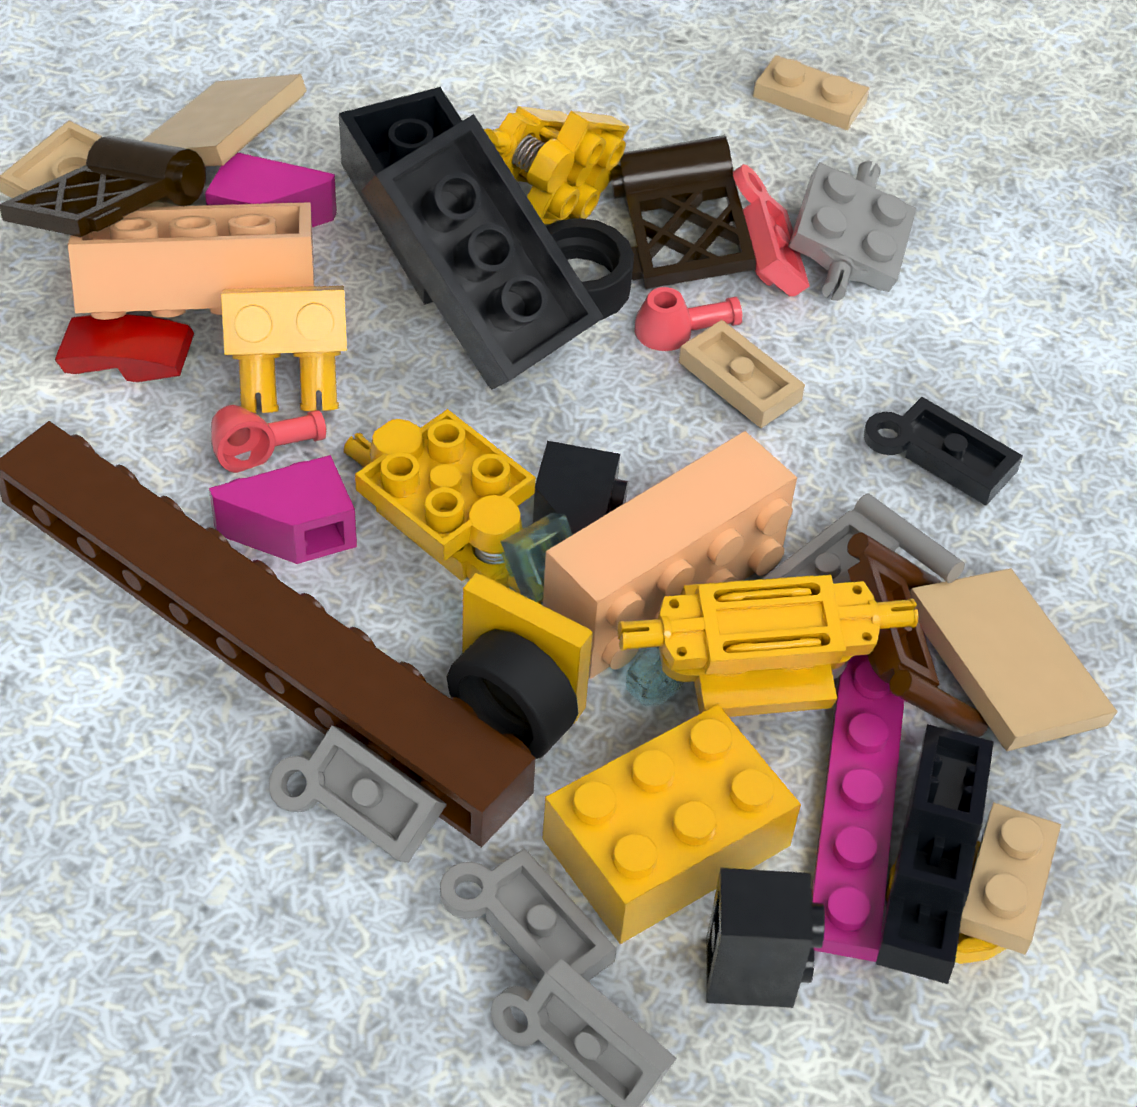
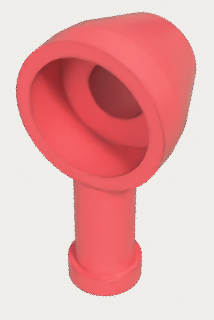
[634,287,743,351]
[211,405,326,473]

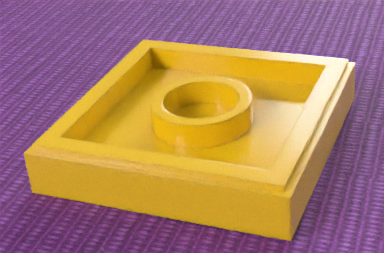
[462,573,593,724]

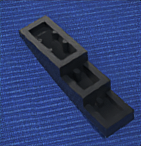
[876,724,994,984]

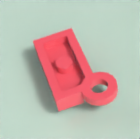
[733,164,810,296]

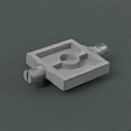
[788,161,917,300]

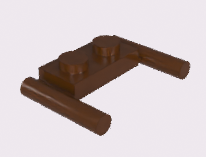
[847,532,988,737]

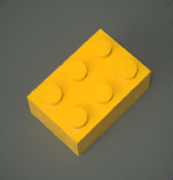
[542,704,801,944]

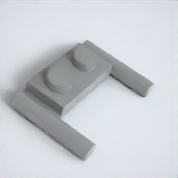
[762,494,965,679]

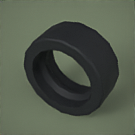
[546,218,634,320]
[446,629,578,759]

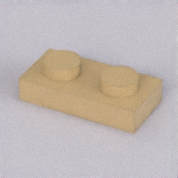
[753,55,870,131]
[679,320,805,428]
[959,802,1061,955]

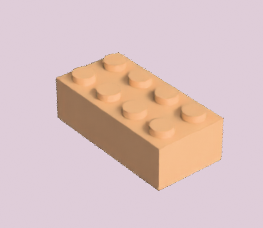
[68,202,314,320]
[543,431,797,679]

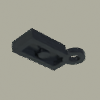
[864,397,1023,506]

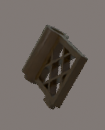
[610,135,756,289]
[0,136,206,237]

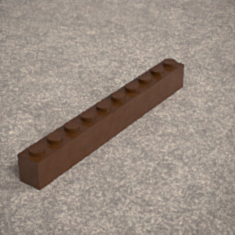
[0,421,536,848]

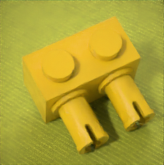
[221,285,347,413]

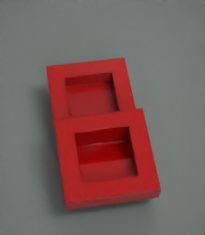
[55,315,195,382]

